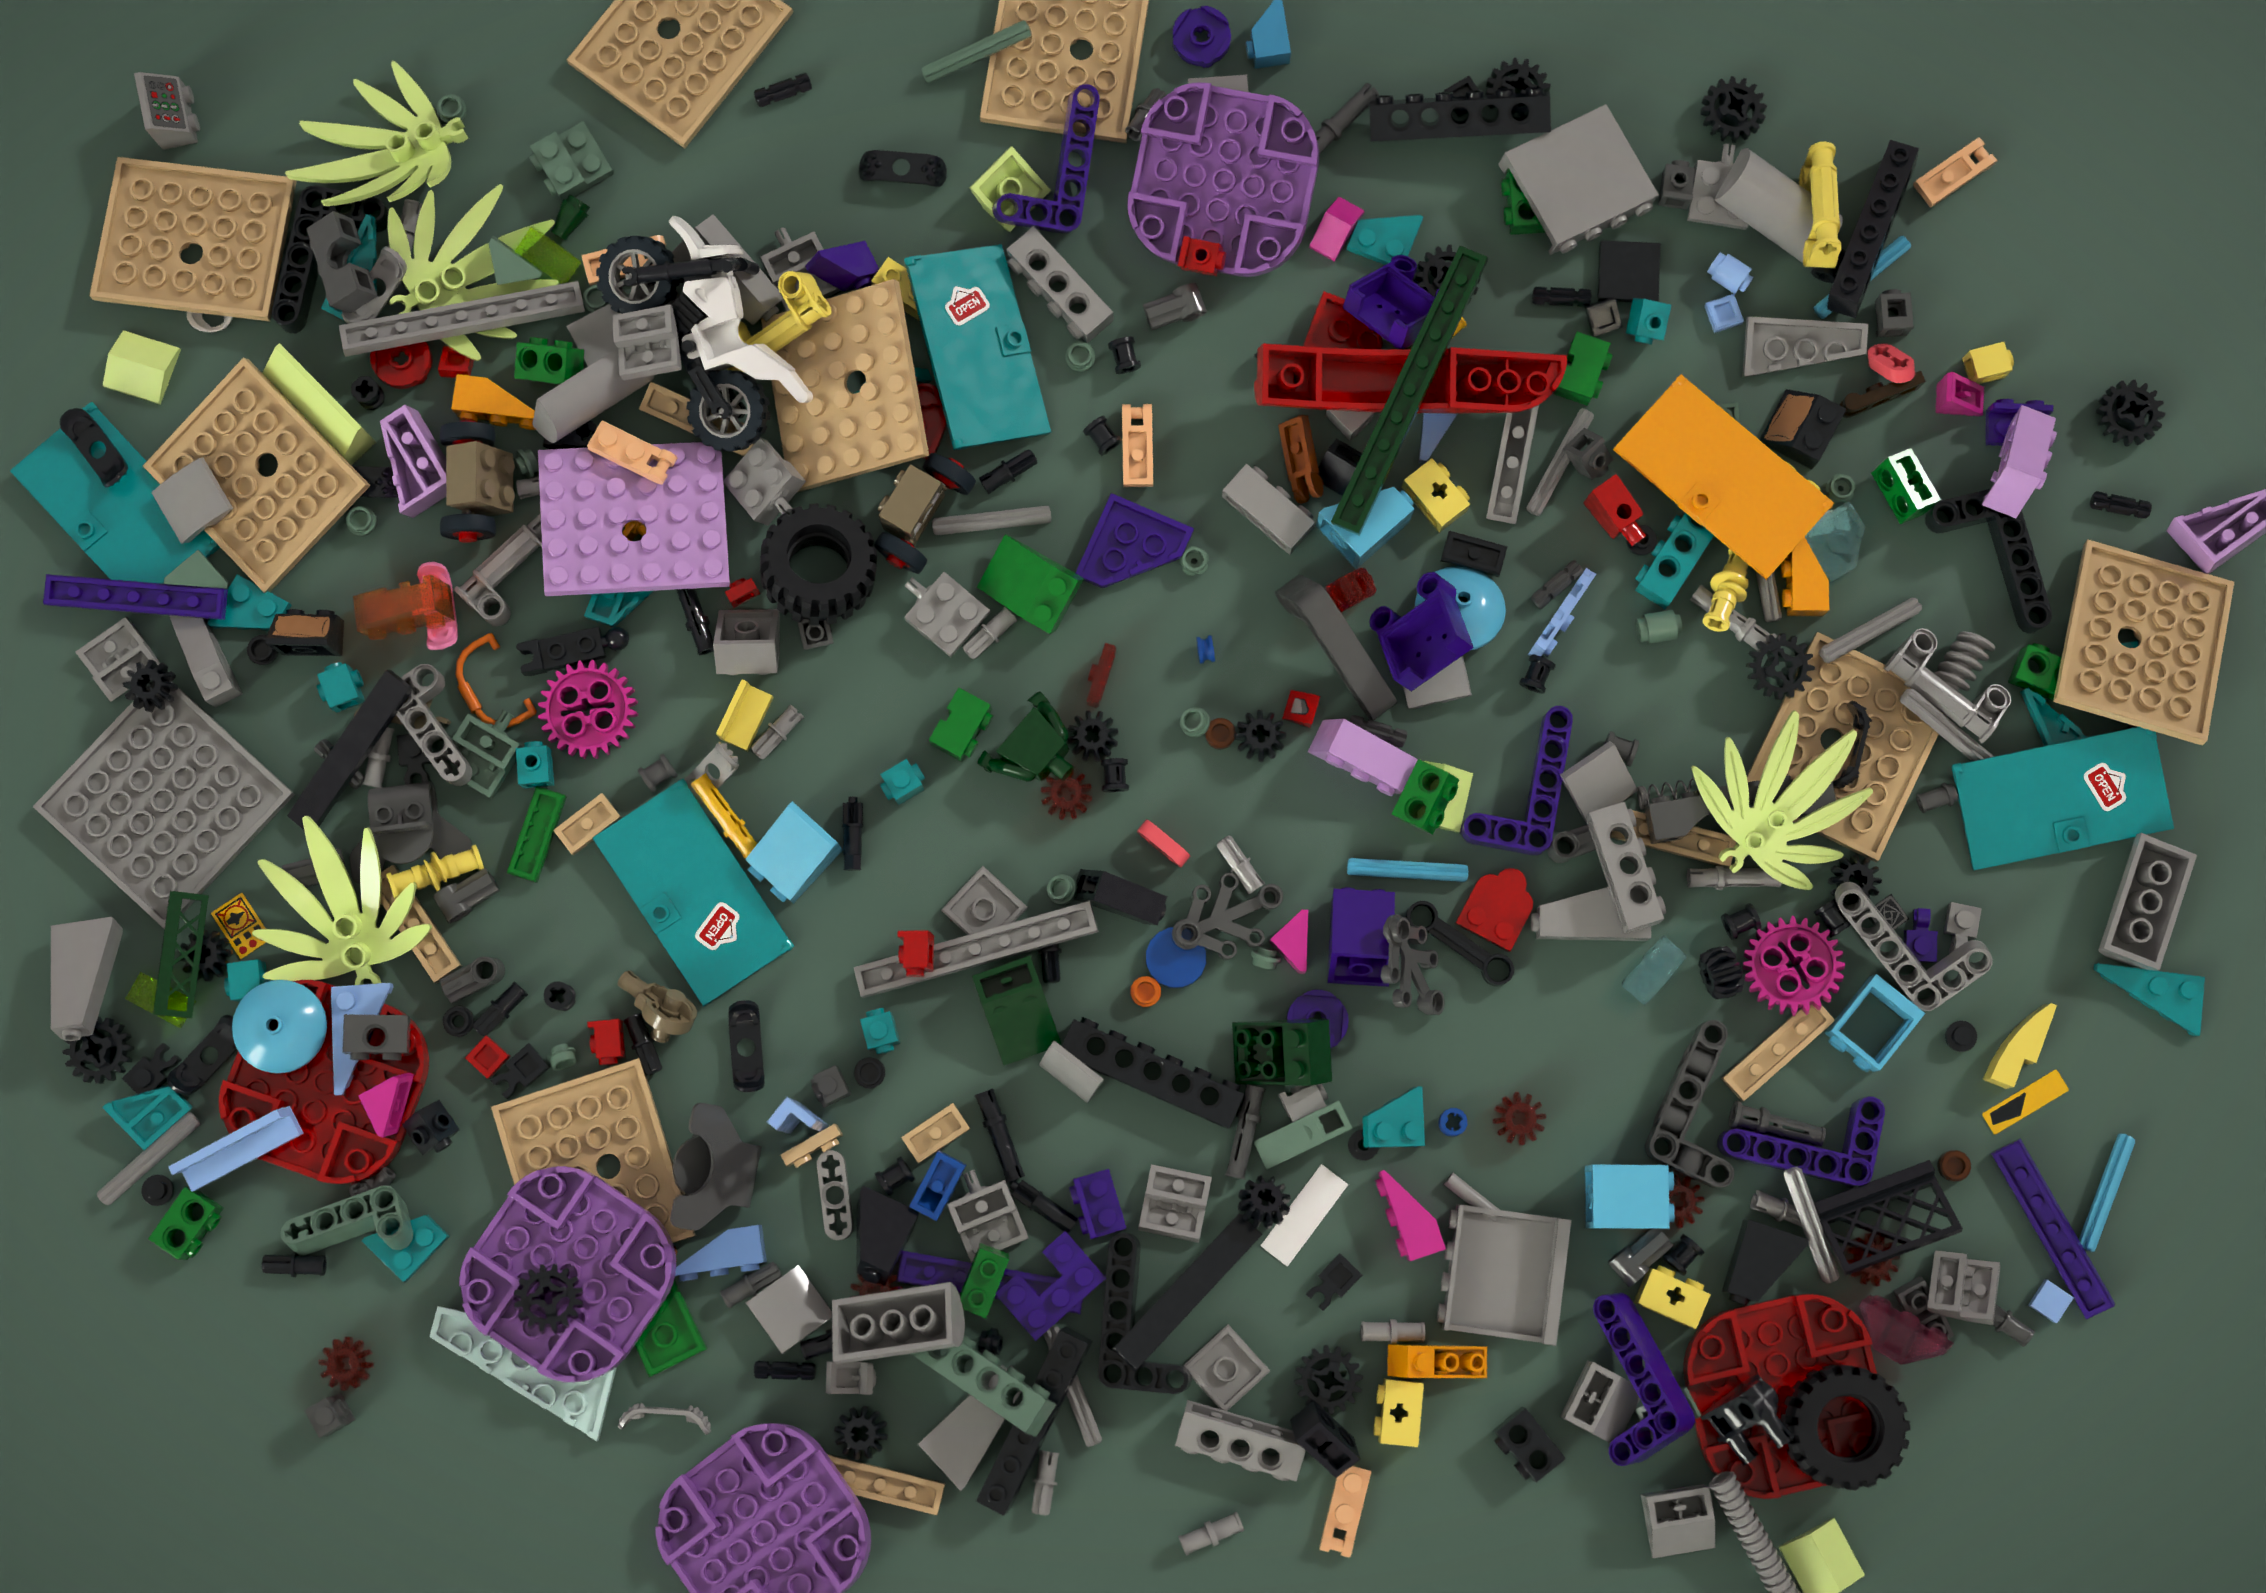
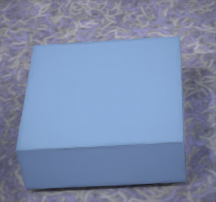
[1704,294,1744,333]
[2028,1279,2074,1323]

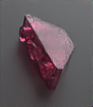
[1859,1295,1954,1365]

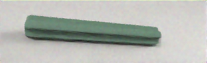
[922,20,1032,83]

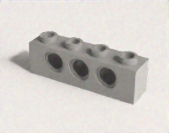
[1007,226,1114,343]
[1586,802,1666,934]
[1175,1400,1306,1482]

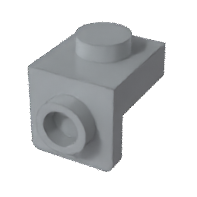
[826,1362,876,1395]

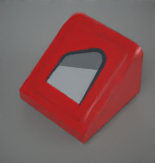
[1282,690,1321,728]

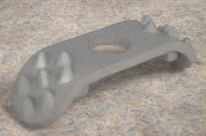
[342,246,407,324]
[685,742,739,805]
[618,1403,711,1435]

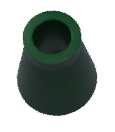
[551,194,590,241]

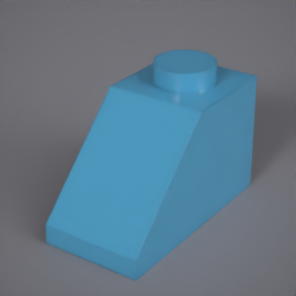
[1246,0,1291,69]

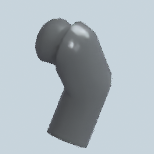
[349,1167,396,1197]

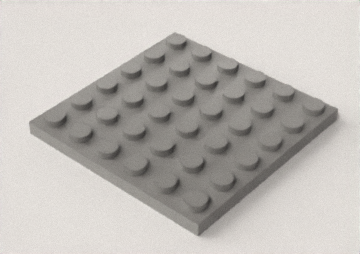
[33,681,295,928]

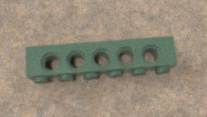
[911,1335,1057,1437]

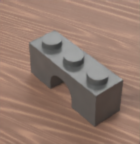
[306,211,377,313]

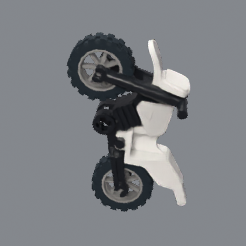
[596,216,813,451]

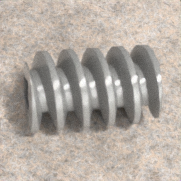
[1934,631,1995,695]

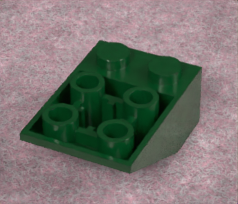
[972,955,1062,1066]
[1232,1019,1332,1086]

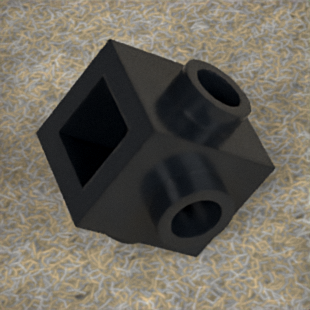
[402,1100,460,1155]

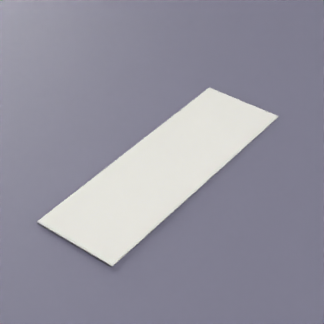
[1261,1164,1349,1267]

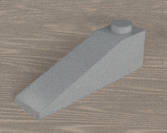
[1486,405,1539,524]
[169,615,243,708]

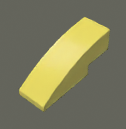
[1983,1003,2057,1089]

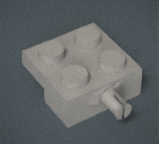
[1687,144,1748,230]
[760,228,842,311]
[723,437,806,526]
[904,572,991,657]
[947,1169,1029,1262]

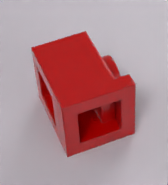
[1177,236,1226,277]
[898,930,934,977]
[587,1019,626,1065]

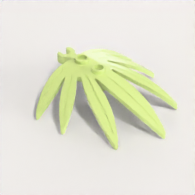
[285,61,468,206]
[387,184,559,361]
[1691,710,1873,890]
[252,816,432,985]

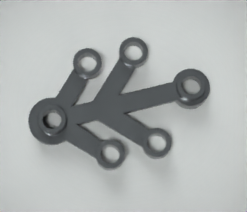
[1172,872,1283,960]
[1381,914,1445,1015]

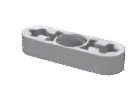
[817,1150,854,1240]

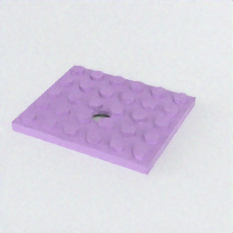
[538,442,730,596]

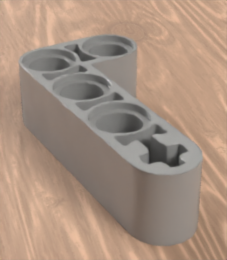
[396,664,472,786]

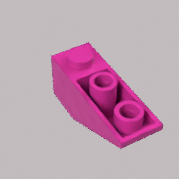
[1375,1170,1446,1261]

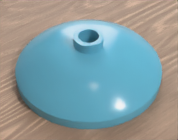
[1415,566,1506,650]
[232,980,327,1073]

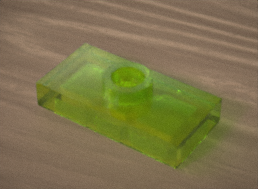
[515,226,582,284]
[125,972,197,1028]

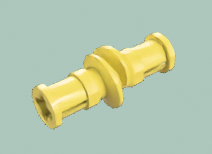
[1703,549,1749,632]
[386,844,484,899]

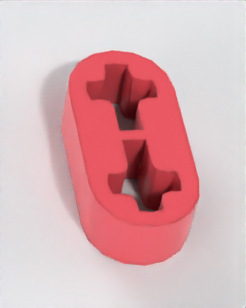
[1867,343,1915,383]
[1137,819,1191,868]

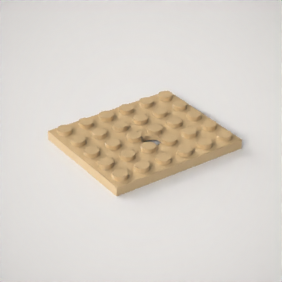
[567,0,793,149]
[980,0,1149,143]
[90,157,297,321]
[761,279,929,492]
[143,357,371,593]
[2053,540,2234,746]
[1747,632,1947,862]
[491,1058,696,1243]

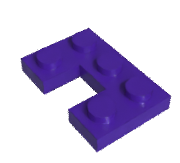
[996,1231,1106,1341]

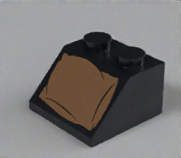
[1760,389,1846,469]
[266,609,344,656]

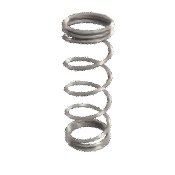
[1637,778,1699,810]

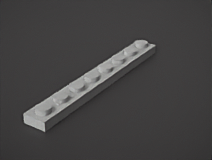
[339,281,585,357]
[853,901,1099,998]

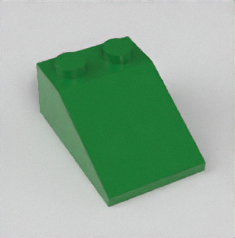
[977,534,1084,634]

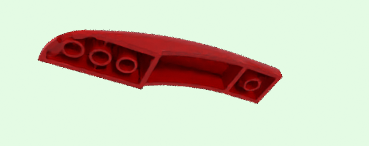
[1254,343,1567,414]

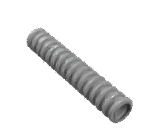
[1709,1471,1800,1593]

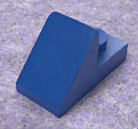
[909,1150,966,1221]

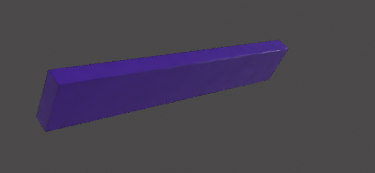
[43,574,228,620]
[1991,1138,2115,1319]
[896,1251,1083,1314]

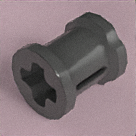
[1604,731,1639,766]
[638,753,678,793]

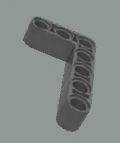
[1275,574,1397,721]

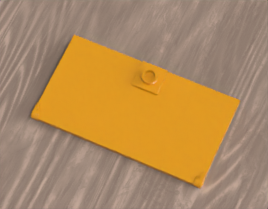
[1613,374,1834,580]

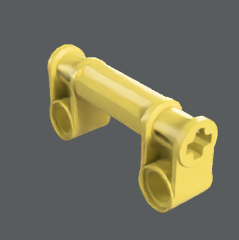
[1799,141,1842,268]
[727,271,832,372]

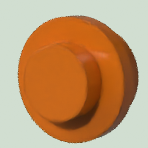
[1130,976,1161,1007]

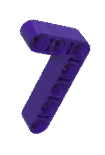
[992,84,1100,233]
[1461,706,1573,855]
[1717,1097,1885,1186]
[1593,1293,1695,1466]

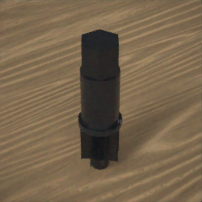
[842,797,863,871]
[1009,1180,1078,1233]

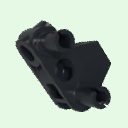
[1700,1374,1794,1466]

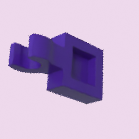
[1904,908,1938,962]

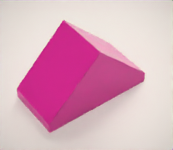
[1309,197,1365,262]
[1936,372,1984,416]
[1269,909,1308,974]
[359,1073,414,1137]

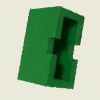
[1554,332,1613,406]
[929,687,994,762]

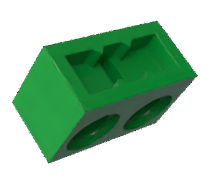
[1501,169,1546,235]
[514,337,584,384]
[1871,448,1941,525]
[2008,643,2065,706]
[1392,759,1459,835]
[148,1186,224,1260]
[960,1243,1009,1318]

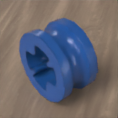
[1196,635,1215,664]
[1438,1108,1468,1137]

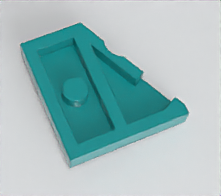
[361,1215,450,1282]

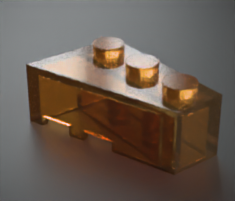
[353,574,455,640]

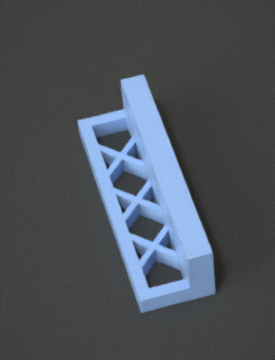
[767,1097,829,1134]
[168,1106,304,1192]

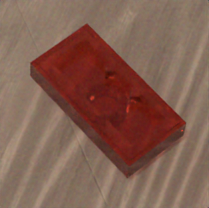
[1087,643,1117,708]

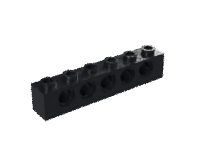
[1369,87,1551,142]
[1827,140,1919,318]
[1062,1017,1244,1130]
[976,1327,1093,1516]

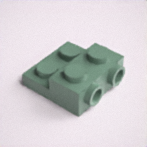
[529,121,614,201]

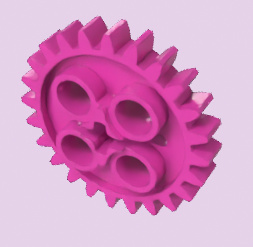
[538,660,638,759]
[1743,916,1845,1016]

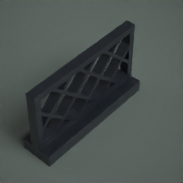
[1814,1160,1963,1276]

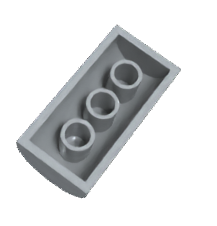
[1714,148,1843,263]
[532,348,654,443]
[2098,833,2197,971]
[832,1282,965,1364]

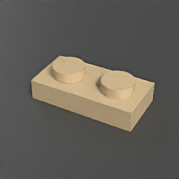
[553,793,622,856]
[901,1103,970,1163]
[780,1123,843,1168]

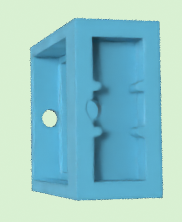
[1824,974,1925,1072]

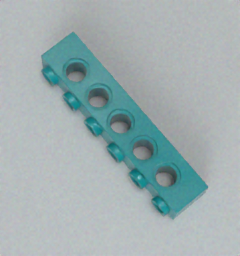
[1635,513,1714,609]

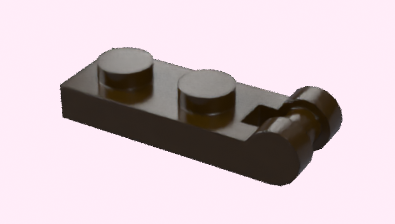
[1839,371,1926,418]

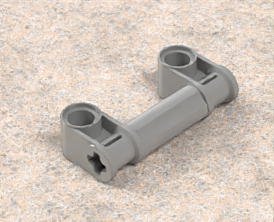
[453,510,542,627]
[1884,628,2011,743]

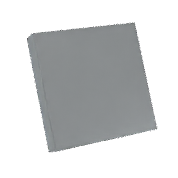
[1560,741,1638,823]
[941,866,1028,935]
[1183,1324,1270,1411]

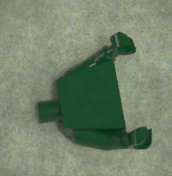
[977,691,1074,782]

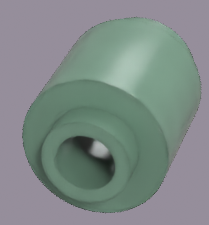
[1636,609,1682,644]

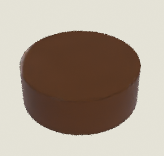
[1205,718,1236,750]
[1937,1150,1971,1182]

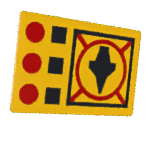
[211,893,266,959]

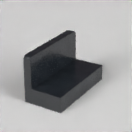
[1318,438,1362,496]

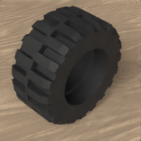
[760,503,877,626]
[1781,1365,1910,1490]

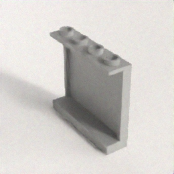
[1498,104,1659,255]
[1437,1204,1572,1346]

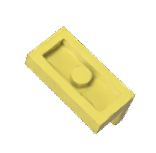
[716,679,774,752]

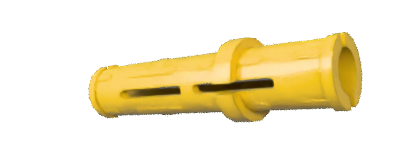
[690,773,757,858]

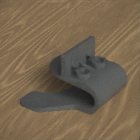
[349,781,472,884]
[670,1102,762,1231]

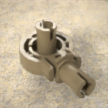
[618,970,697,1043]

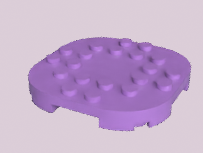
[1128,83,1319,277]
[459,1166,676,1382]
[656,1423,871,1593]

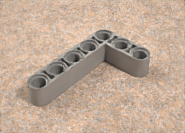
[1835,882,1993,1011]

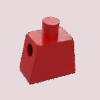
[1583,473,1646,547]

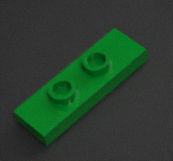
[506,786,567,883]

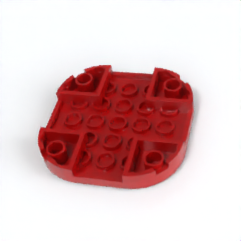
[219,980,429,1184]
[1683,1294,1877,1499]

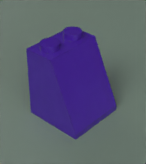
[1327,887,1395,987]

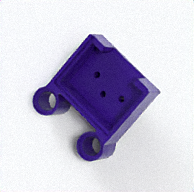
[1343,255,1440,349]
[1369,572,1474,692]

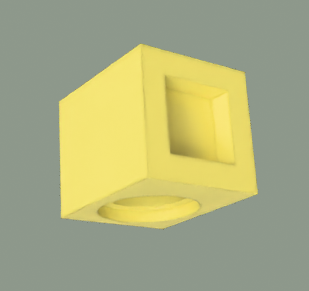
[1962,342,2014,384]

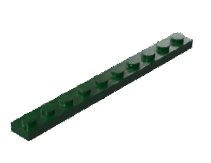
[1331,246,1488,536]

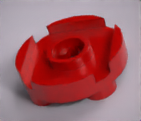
[370,342,433,389]

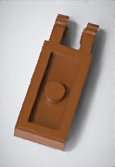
[1278,415,1324,504]

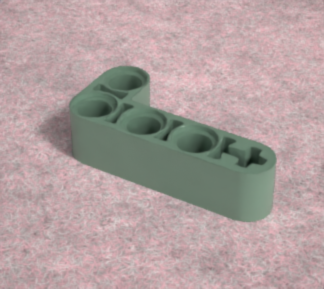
[280,1185,413,1256]

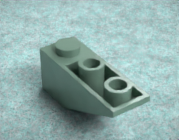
[1253,1101,1352,1170]

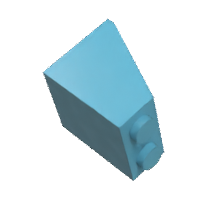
[1316,487,1414,569]
[745,801,843,904]
[1585,1165,1675,1229]

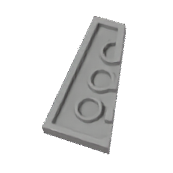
[1742,316,1868,378]

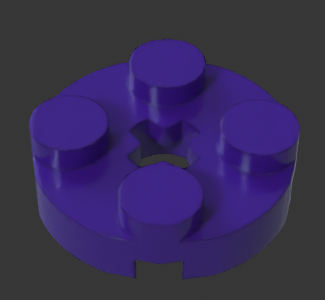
[1173,6,1231,68]
[1286,990,1349,1048]

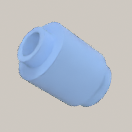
[1707,252,1754,294]

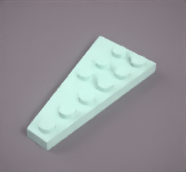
[430,1306,617,1441]

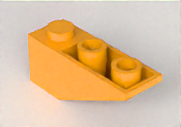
[451,374,536,430]
[1781,537,1829,616]
[1387,1344,1487,1378]

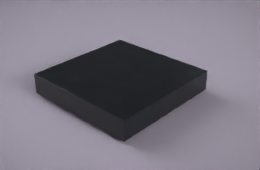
[1598,240,1661,303]

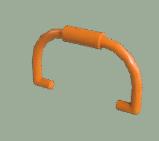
[455,633,537,728]

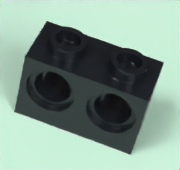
[1290,1400,1360,1478]
[1493,1407,1566,1483]

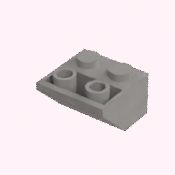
[1560,1360,1640,1443]
[1641,1484,1715,1558]

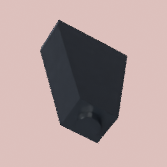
[1074,869,1168,925]
[856,1186,919,1286]
[1722,1220,1809,1306]

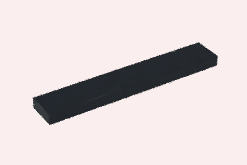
[287,670,413,830]
[1113,1213,1262,1371]

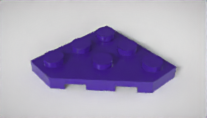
[1075,493,1194,589]

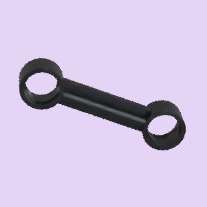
[1406,901,1514,986]

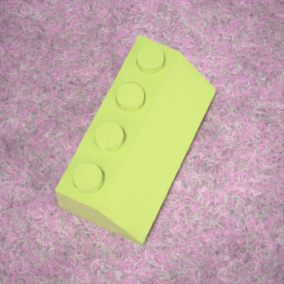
[263,343,376,466]

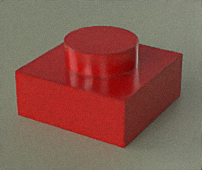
[438,346,474,378]
[725,578,760,608]
[465,1035,511,1079]

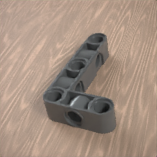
[1645,1020,1734,1188]

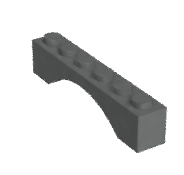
[1644,776,1836,844]

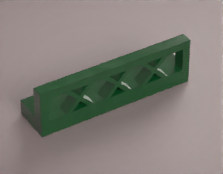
[153,891,209,1019]

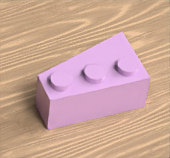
[380,405,446,518]
[1982,405,2057,519]
[2166,489,2266,574]
[1308,719,1418,796]

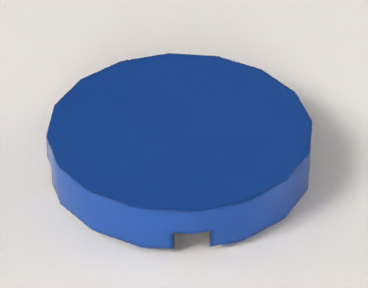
[1146,927,1206,988]

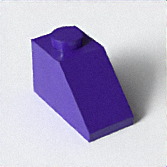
[805,241,879,292]

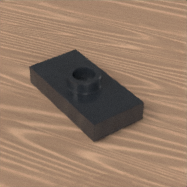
[1441,531,1507,577]

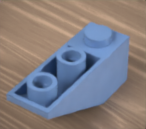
[675,1225,767,1282]

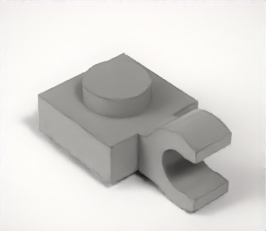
[1943,902,1982,954]

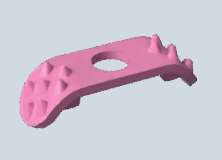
[417,562,458,650]

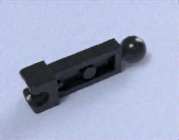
[516,627,629,676]

